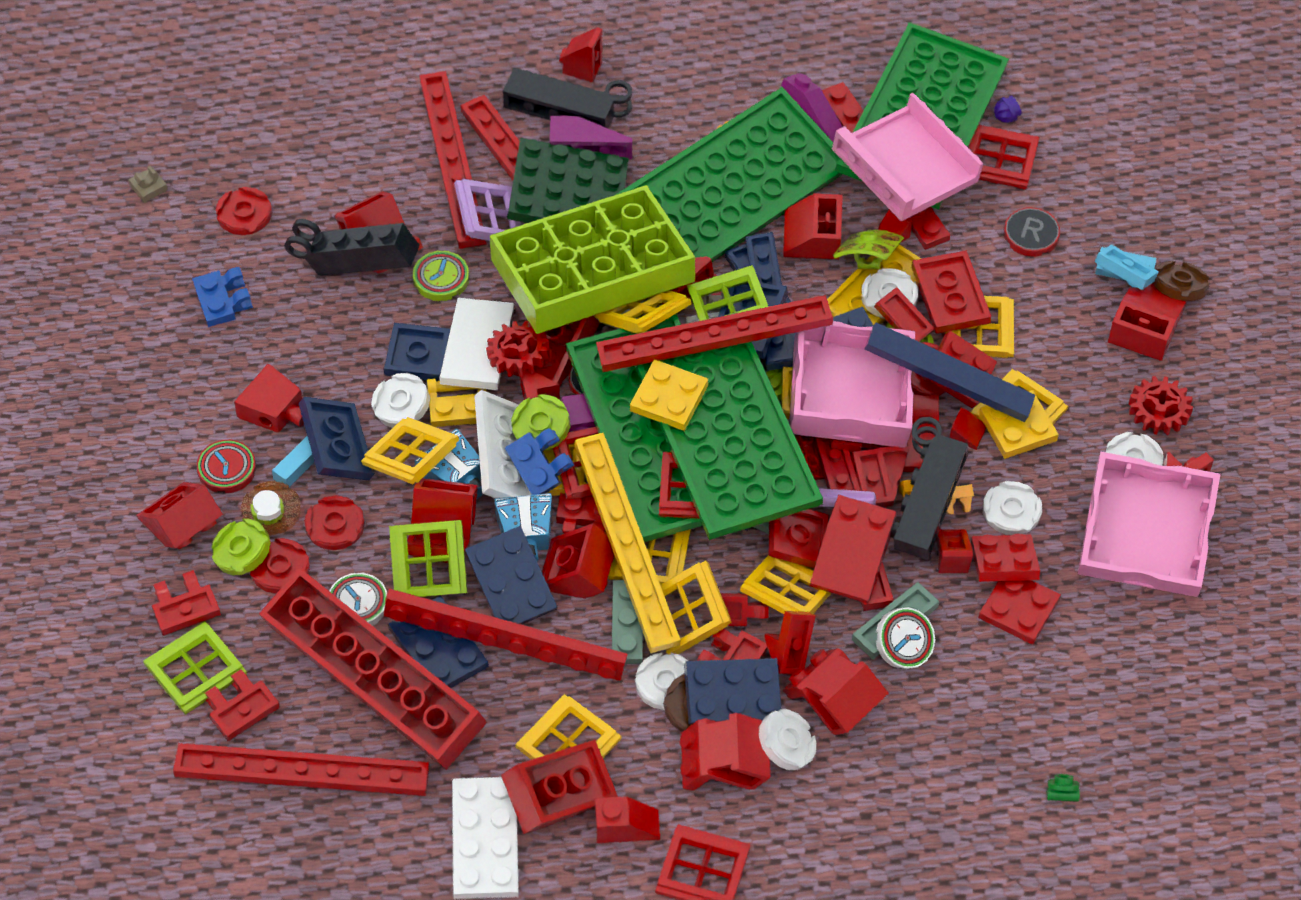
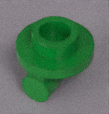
[1046,774,1080,802]

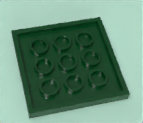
[507,137,629,223]

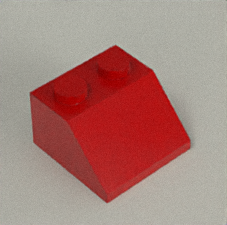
[136,482,223,549]
[542,523,615,599]

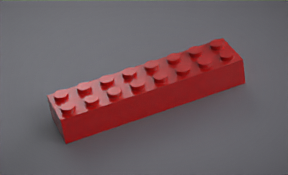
[259,568,487,770]

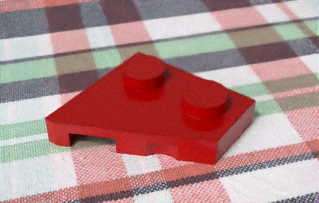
[852,444,909,507]

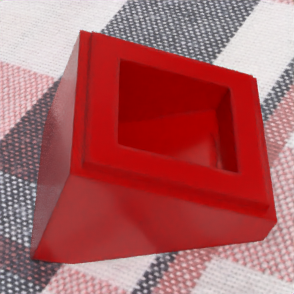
[878,209,912,242]
[950,407,986,450]

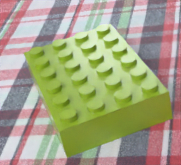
[490,185,695,334]

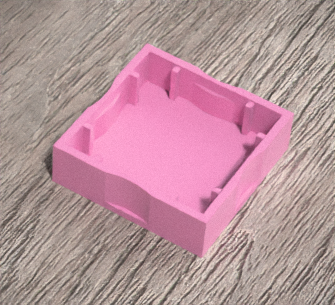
[789,321,915,447]
[1078,452,1220,597]

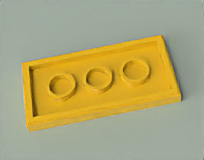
[827,245,921,325]

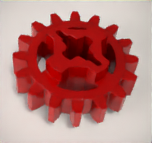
[486,321,550,377]
[1128,376,1193,435]

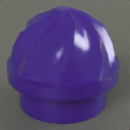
[994,95,1022,123]

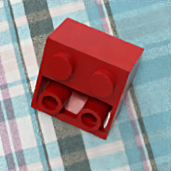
[783,193,842,260]

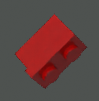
[334,191,423,273]
[407,478,478,563]
[783,648,889,735]
[680,713,771,791]

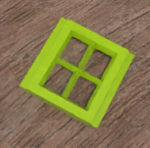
[687,265,769,321]
[389,520,468,597]
[143,621,247,715]

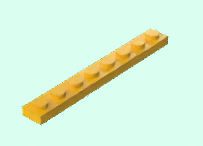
[574,433,681,653]

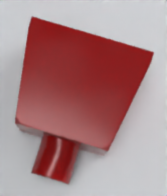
[234,364,304,433]

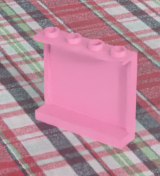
[832,93,983,221]

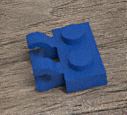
[192,267,253,327]
[505,428,574,495]

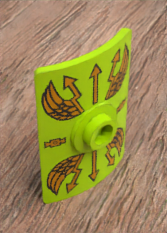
[833,230,904,269]

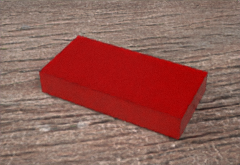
[874,287,935,342]

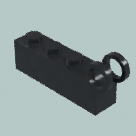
[503,68,632,129]
[284,219,420,276]
[890,417,968,560]

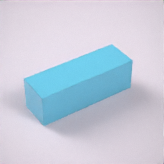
[272,436,314,489]

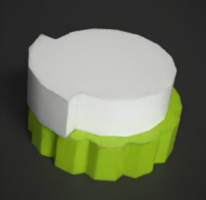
[251,490,284,525]

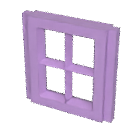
[454,179,524,240]

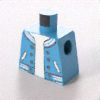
[415,428,483,499]
[495,493,552,561]

